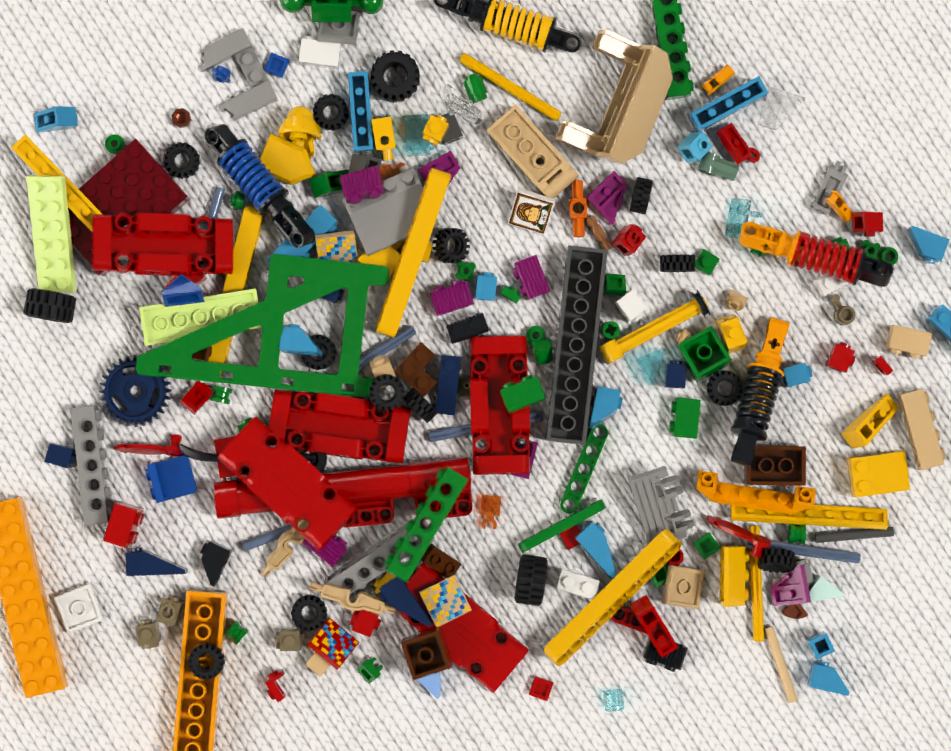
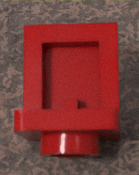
[180,381,212,415]
[265,670,286,702]

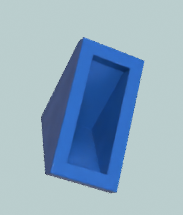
[162,274,204,307]

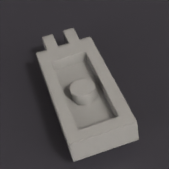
[810,161,848,215]

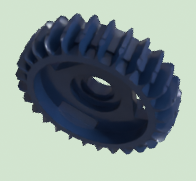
[99,355,172,427]

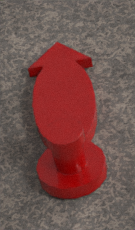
[114,434,184,457]
[706,515,771,558]

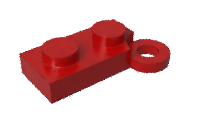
[716,123,760,165]

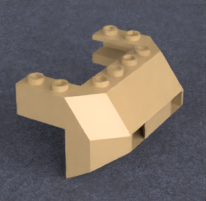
[555,30,673,164]

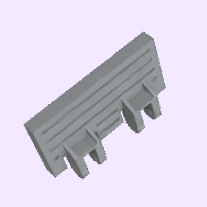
[628,466,694,544]

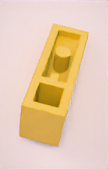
[841,393,899,449]

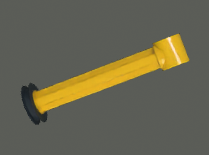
[598,290,710,365]

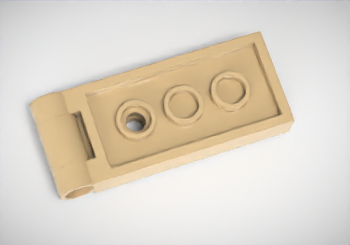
[486,104,579,199]

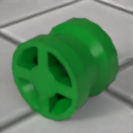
[211,385,233,404]
[788,524,806,544]
[224,621,249,645]

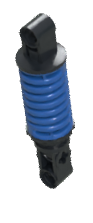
[205,124,315,248]

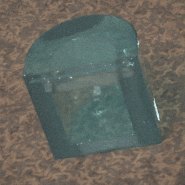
[603,689,625,712]

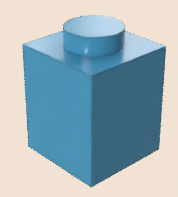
[475,272,497,301]
[780,362,812,388]
[806,631,835,659]

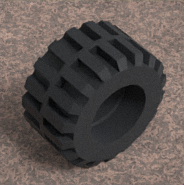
[370,50,420,102]
[23,288,76,323]
[515,554,548,606]

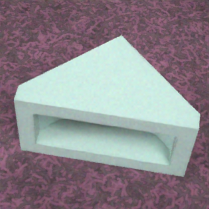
[809,575,844,601]

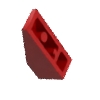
[629,595,679,658]

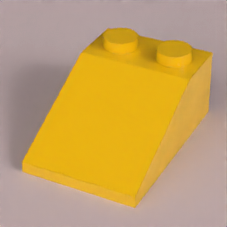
[847,451,910,497]

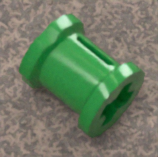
[601,321,620,339]

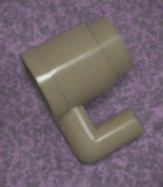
[830,294,855,325]

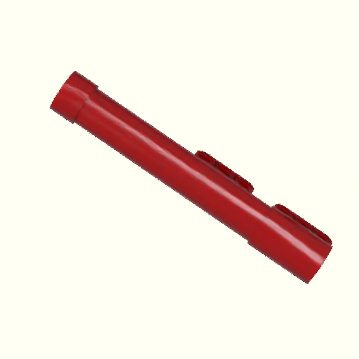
[214,457,473,527]

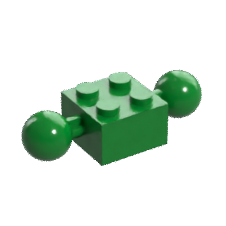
[280,0,384,23]

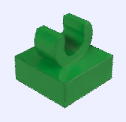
[356,657,383,684]

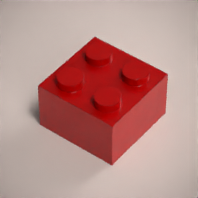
[103,501,145,548]

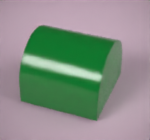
[532,339,553,364]
[650,564,668,588]

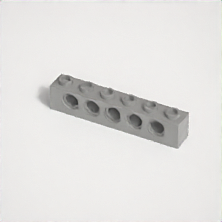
[71,406,113,525]
[324,518,434,603]

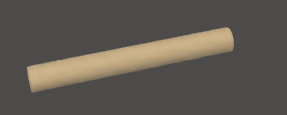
[764,626,798,703]

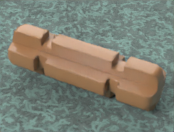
[585,215,613,251]

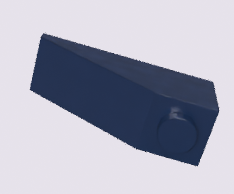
[435,355,462,415]
[125,547,188,576]
[378,576,432,627]

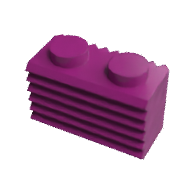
[340,166,385,204]
[512,255,550,300]
[430,279,474,316]
[302,536,348,567]

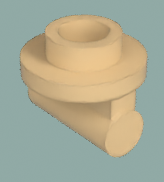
[725,289,748,311]

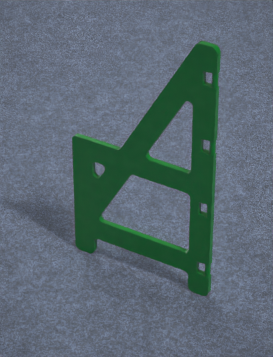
[136,254,390,398]

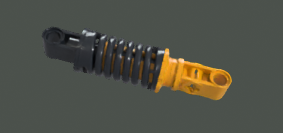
[730,317,790,467]

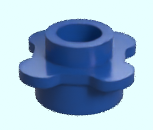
[212,66,231,83]

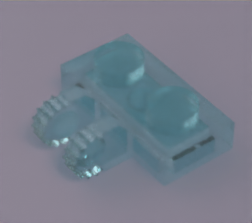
[725,198,762,239]

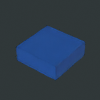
[264,52,290,79]

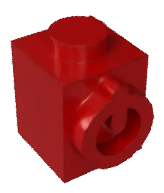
[611,224,647,256]
[350,609,381,637]

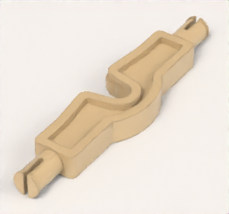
[261,520,308,577]
[309,582,396,615]

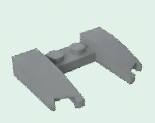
[200,28,278,121]

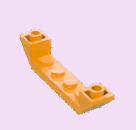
[696,470,816,514]

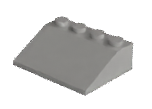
[342,167,439,256]

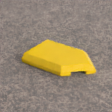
[260,134,316,185]

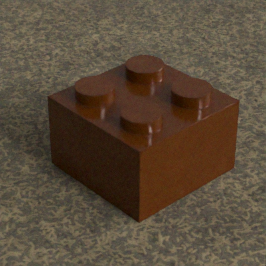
[401,627,453,680]

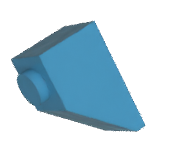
[34,106,78,133]
[908,226,950,264]
[279,324,322,356]
[589,386,623,429]
[807,660,849,696]

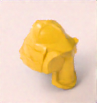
[278,106,322,159]

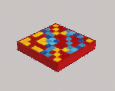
[307,617,359,670]

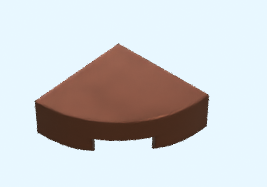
[781,604,808,619]

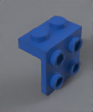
[145,455,197,503]

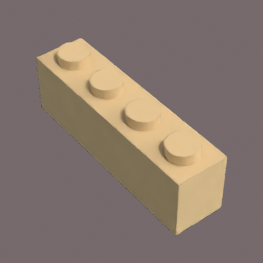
[897,388,946,470]

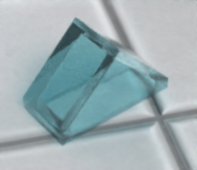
[636,348,666,386]

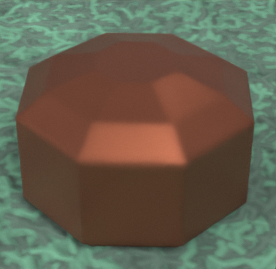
[172,108,191,128]

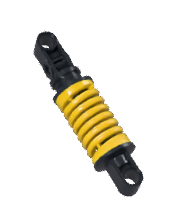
[434,0,582,53]

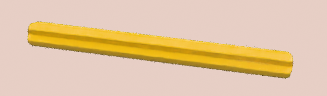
[459,53,561,121]
[749,525,764,642]

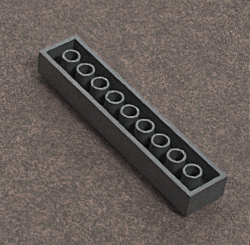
[546,245,607,445]

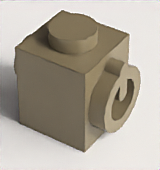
[155,595,184,626]
[135,619,161,649]
[276,629,305,651]

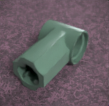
[698,152,740,181]

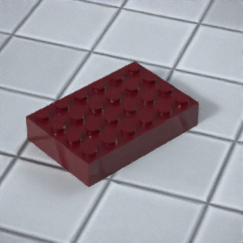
[68,138,190,276]

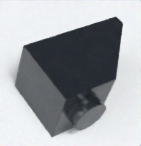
[200,540,233,587]

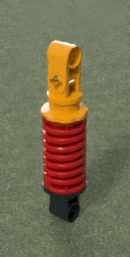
[739,222,894,287]

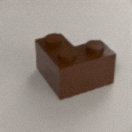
[395,342,437,397]

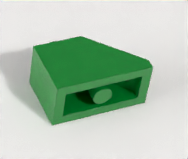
[309,170,349,198]

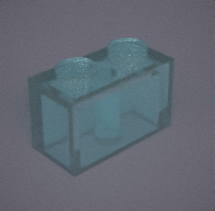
[404,114,434,157]

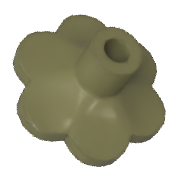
[458,373,471,397]

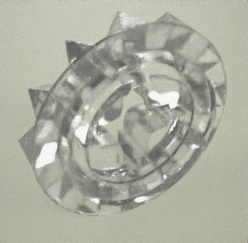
[364,293,384,324]

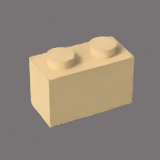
[885,325,932,359]

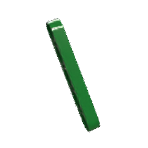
[560,424,608,514]
[517,499,606,553]

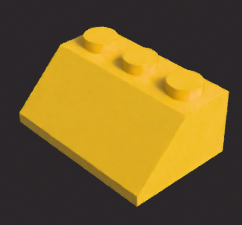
[719,545,749,607]

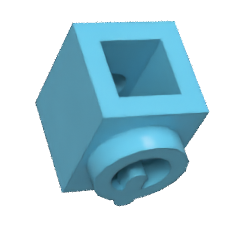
[677,131,713,163]

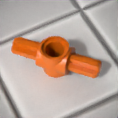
[569,180,587,238]

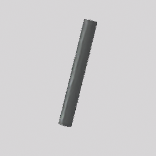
[814,527,894,543]

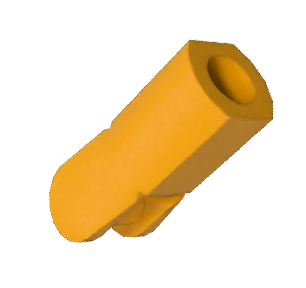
[700,64,735,97]
[825,190,853,222]

